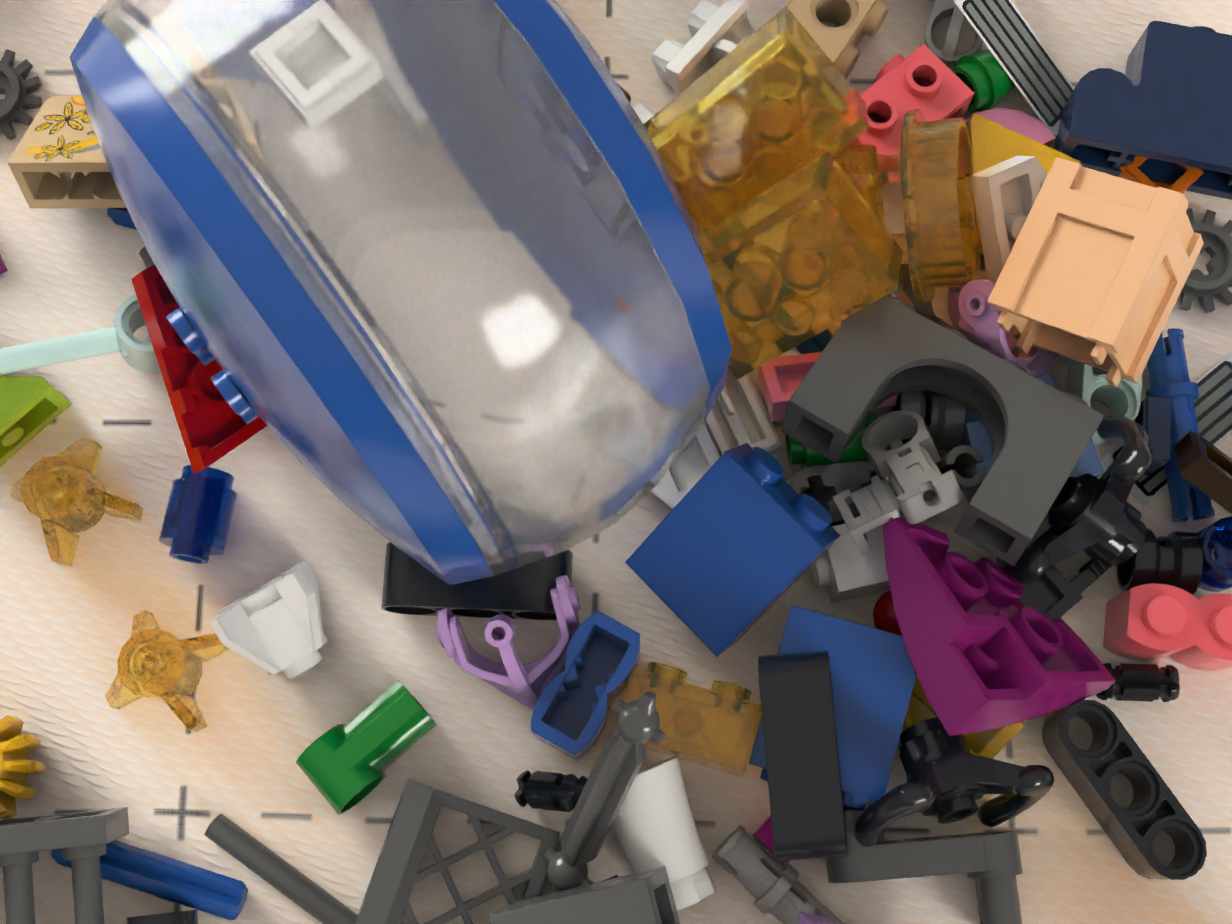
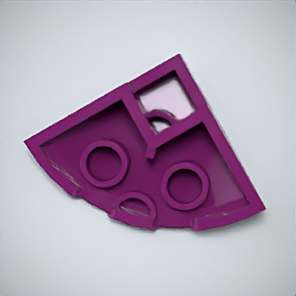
[883,517,1116,736]

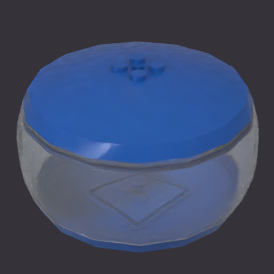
[70,0,732,585]

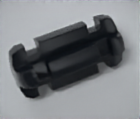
[1096,663,1180,702]
[514,770,588,812]

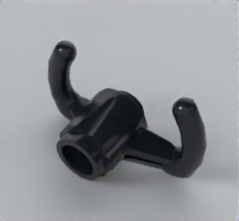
[996,416,1153,584]
[855,717,1054,847]

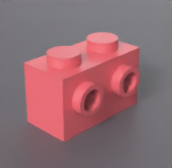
[827,43,974,193]

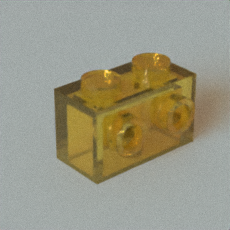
[614,662,762,777]

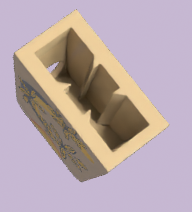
[8,95,126,208]

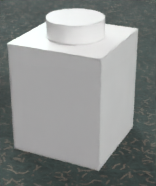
[811,516,901,603]

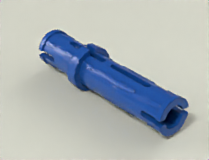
[1146,328,1215,522]

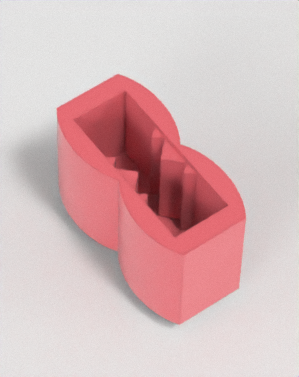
[1103,583,1232,671]

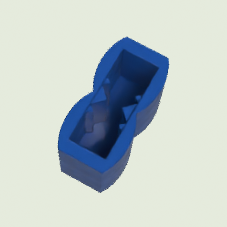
[531,611,640,761]

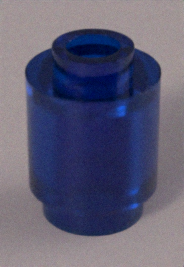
[159,465,237,564]

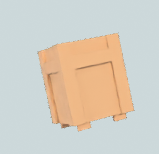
[987,157,1204,388]

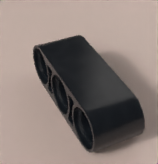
[381,542,573,620]
[758,651,848,861]
[1042,700,1207,880]

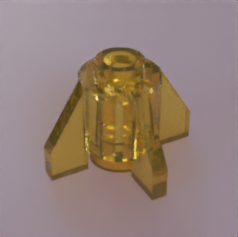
[10,438,143,567]
[105,610,230,732]

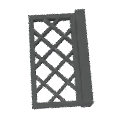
[355,779,560,924]

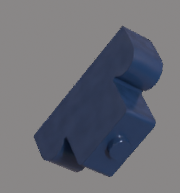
[1054,21,1232,200]

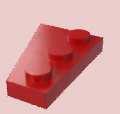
[131,264,267,474]

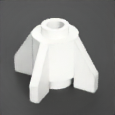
[209,560,328,679]

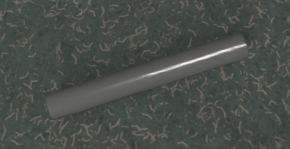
[204,814,358,924]

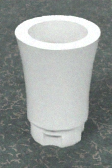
[612,756,716,911]

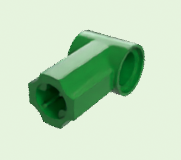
[296,680,437,815]

